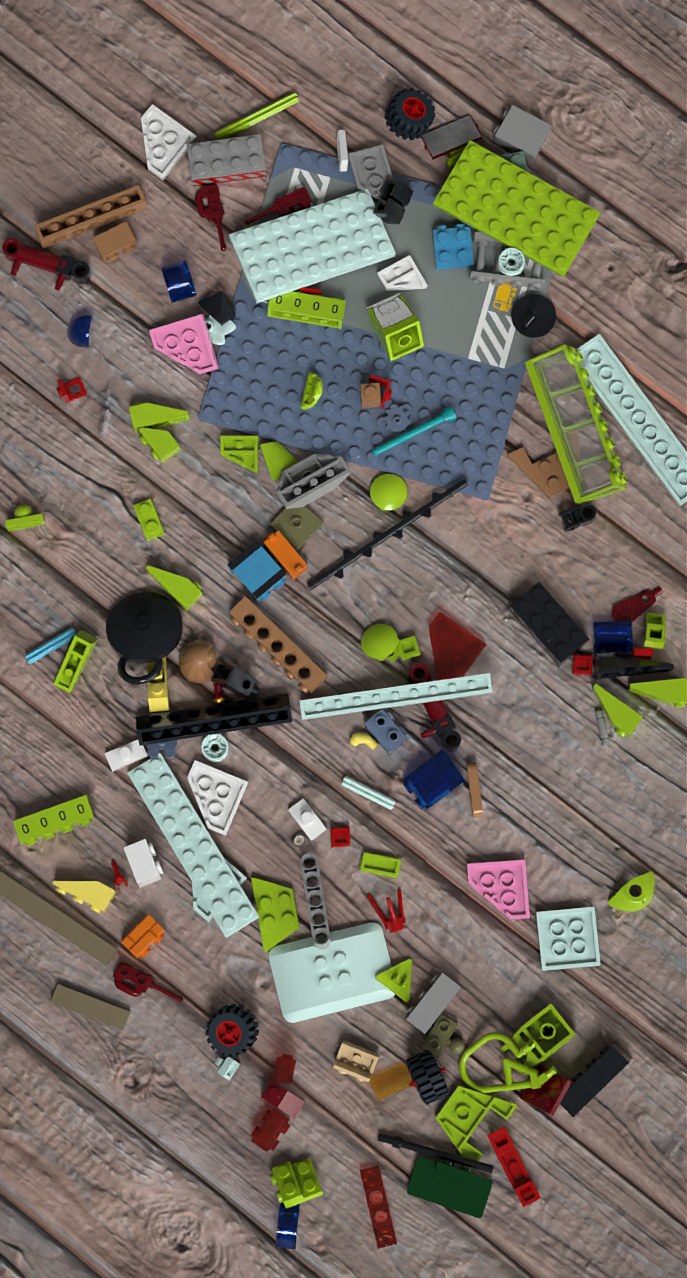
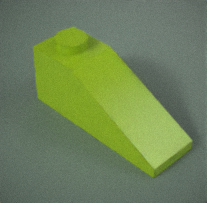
[129,402,190,433]
[146,565,203,612]
[53,630,99,693]
[628,678,687,708]
[592,684,643,738]

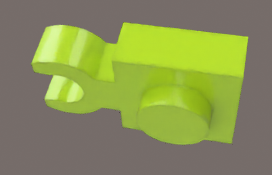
[387,636,421,662]

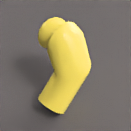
[349,732,379,750]

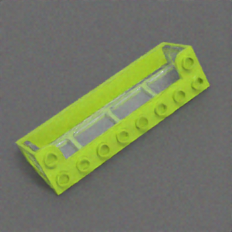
[525,344,628,504]

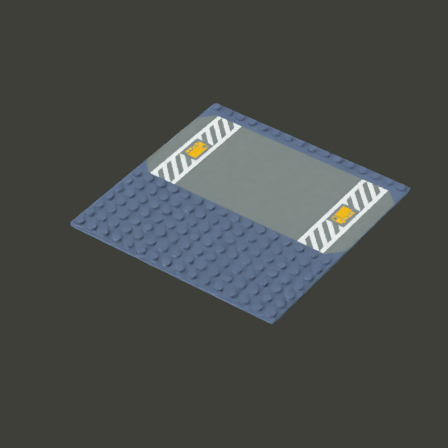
[198,144,553,500]

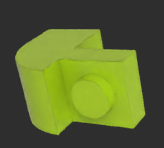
[643,612,666,649]

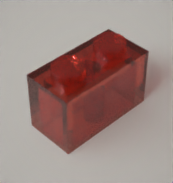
[272,1054,297,1085]

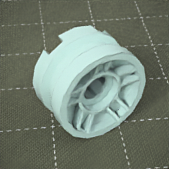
[498,248,525,276]
[201,734,229,762]

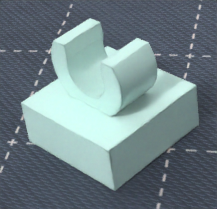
[214,1057,240,1081]

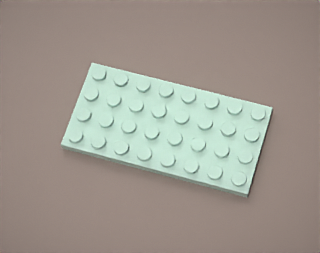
[228,189,396,303]

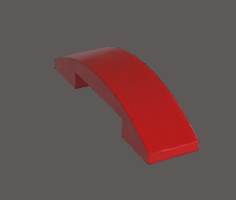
[487,1126,541,1207]

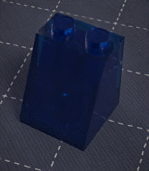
[403,749,465,812]

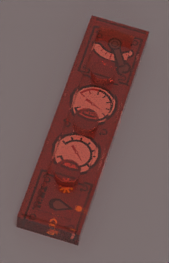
[360,1166,397,1249]

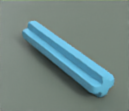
[25,627,77,664]

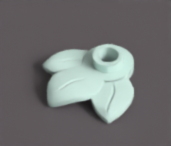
[205,315,236,345]

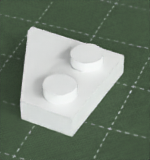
[377,255,428,291]

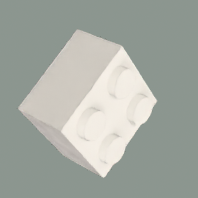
[123,839,163,888]

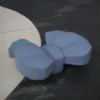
[147,740,177,759]

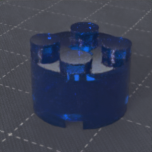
[161,260,197,303]

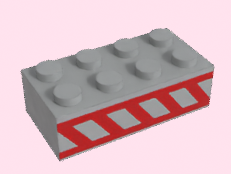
[187,134,266,187]

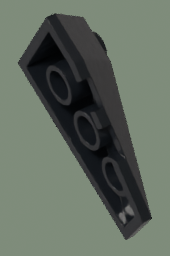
[593,649,674,679]

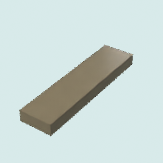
[50,984,131,1031]

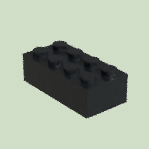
[509,582,589,667]

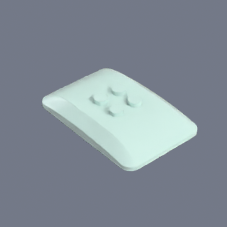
[269,922,396,1023]

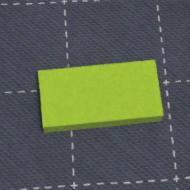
[360,852,401,879]

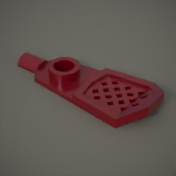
[612,586,663,627]

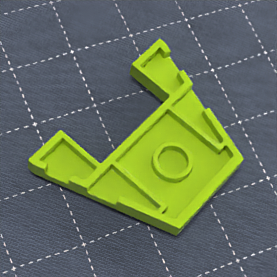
[435,1086,518,1169]

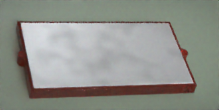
[421,114,483,160]

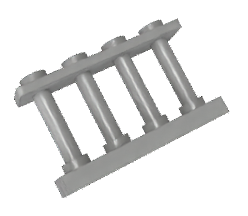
[469,232,545,290]

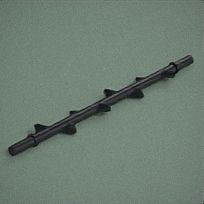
[307,479,468,590]

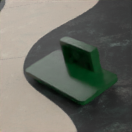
[407,1156,493,1218]

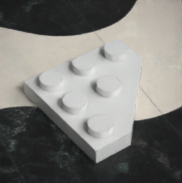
[141,104,197,181]
[187,760,248,836]

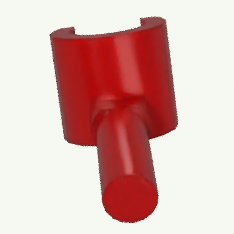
[111,862,128,890]

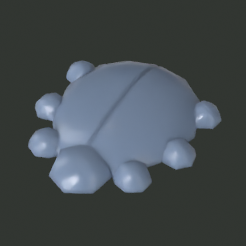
[384,404,411,432]

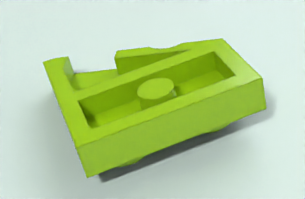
[220,436,258,473]

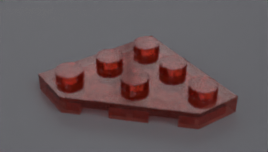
[428,612,487,681]

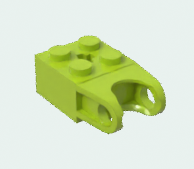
[501,1003,576,1075]

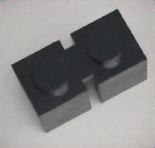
[373,180,413,224]

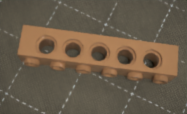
[34,185,147,249]
[229,596,327,695]

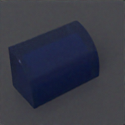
[593,621,633,652]

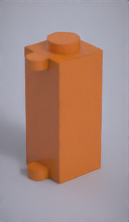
[264,530,308,580]

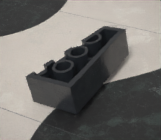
[560,1041,632,1117]

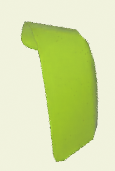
[608,871,655,912]

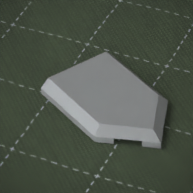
[348,144,393,199]

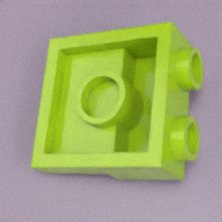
[270,1158,323,1209]

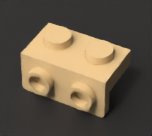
[333,1040,380,1082]

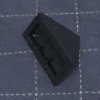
[198,291,236,326]

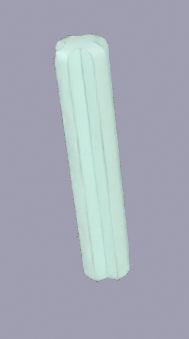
[341,776,395,810]

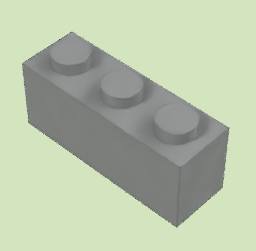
[406,973,461,1035]

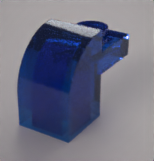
[276,1202,300,1249]

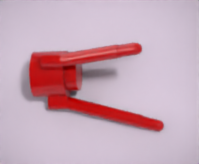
[367,889,406,933]

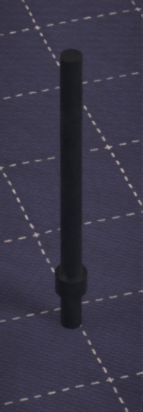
[378,1133,494,1173]

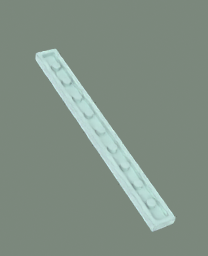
[299,673,493,720]

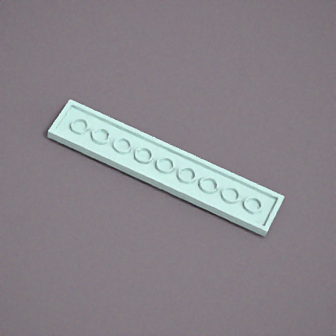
[577,334,687,507]
[127,753,260,938]

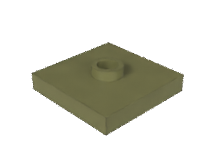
[270,506,323,551]

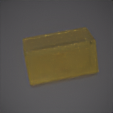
[369,1064,412,1101]

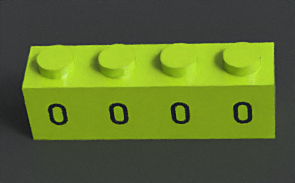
[267,291,346,329]
[13,795,95,847]

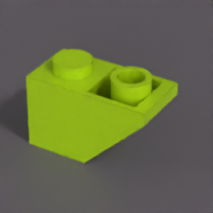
[139,427,180,463]

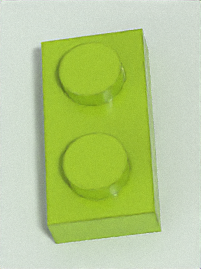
[133,499,165,541]

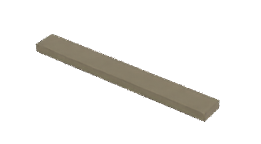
[0,871,118,966]

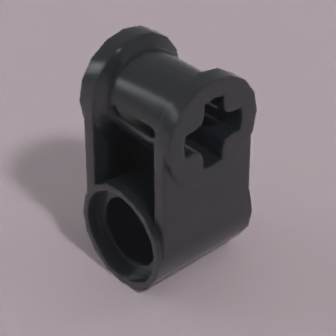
[558,504,596,532]

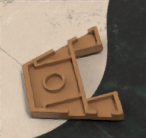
[508,423,583,498]

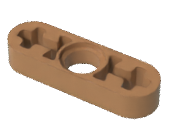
[466,762,483,818]

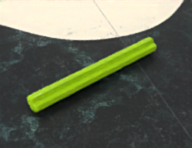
[215,92,299,140]

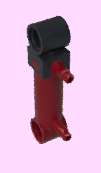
[2,238,91,290]
[409,663,461,752]

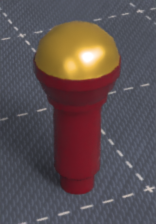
[212,683,226,704]

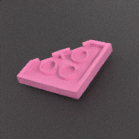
[149,314,219,374]
[467,860,530,920]

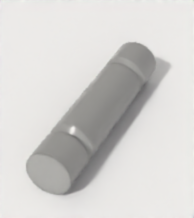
[595,710,610,746]

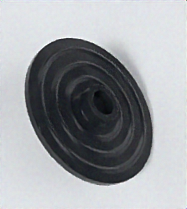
[511,294,556,338]

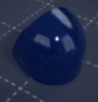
[67,314,94,348]

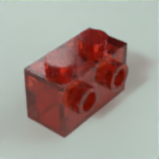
[250,1108,291,1153]

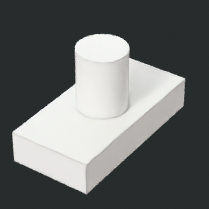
[105,740,148,772]
[288,798,327,841]

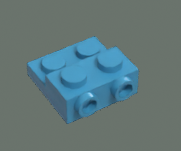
[432,224,474,270]

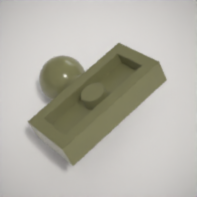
[421,1014,464,1059]

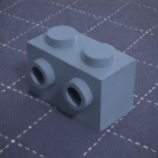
[364,709,407,755]

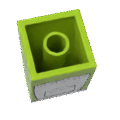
[366,293,424,361]

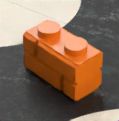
[120,914,165,959]

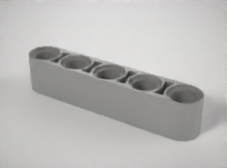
[300,853,331,949]

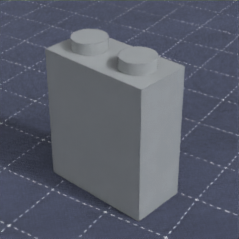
[493,105,552,162]

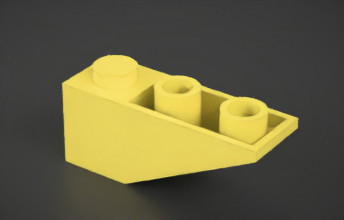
[147,657,169,713]
[52,881,116,913]

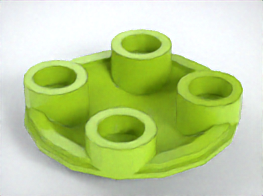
[370,474,408,511]
[361,624,399,661]

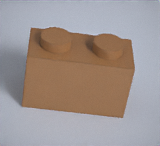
[93,222,137,263]

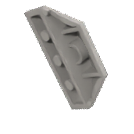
[276,454,351,509]

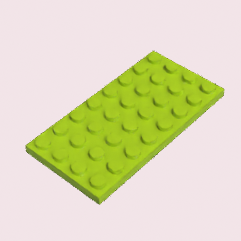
[433,140,601,278]

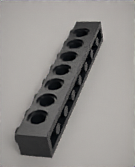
[135,693,292,746]

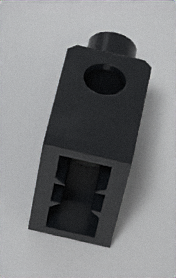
[211,664,260,697]

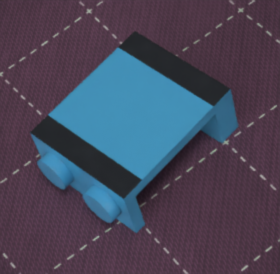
[227,540,287,603]

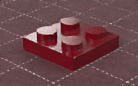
[520,1064,572,1116]

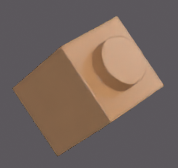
[360,383,381,409]

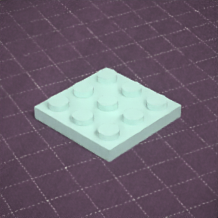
[536,907,601,971]

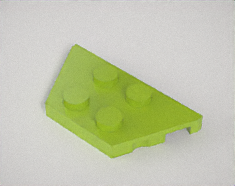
[251,878,299,953]

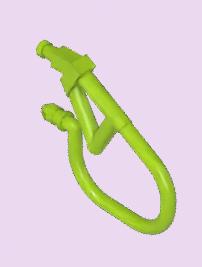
[459,1032,557,1093]

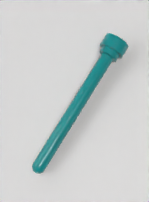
[372,405,457,456]

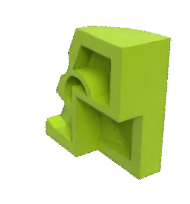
[260,442,299,482]

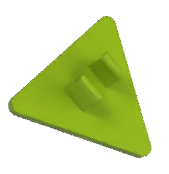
[375,959,412,1002]

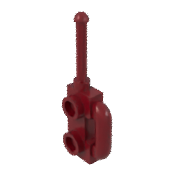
[195,183,227,251]
[244,187,312,225]
[113,961,183,1002]

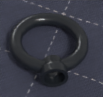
[117,657,163,685]

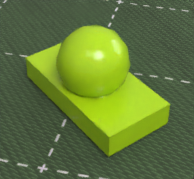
[5,504,45,531]

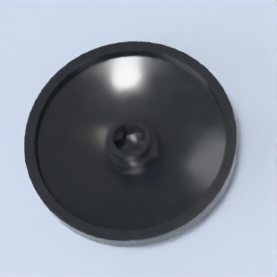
[106,592,183,663]

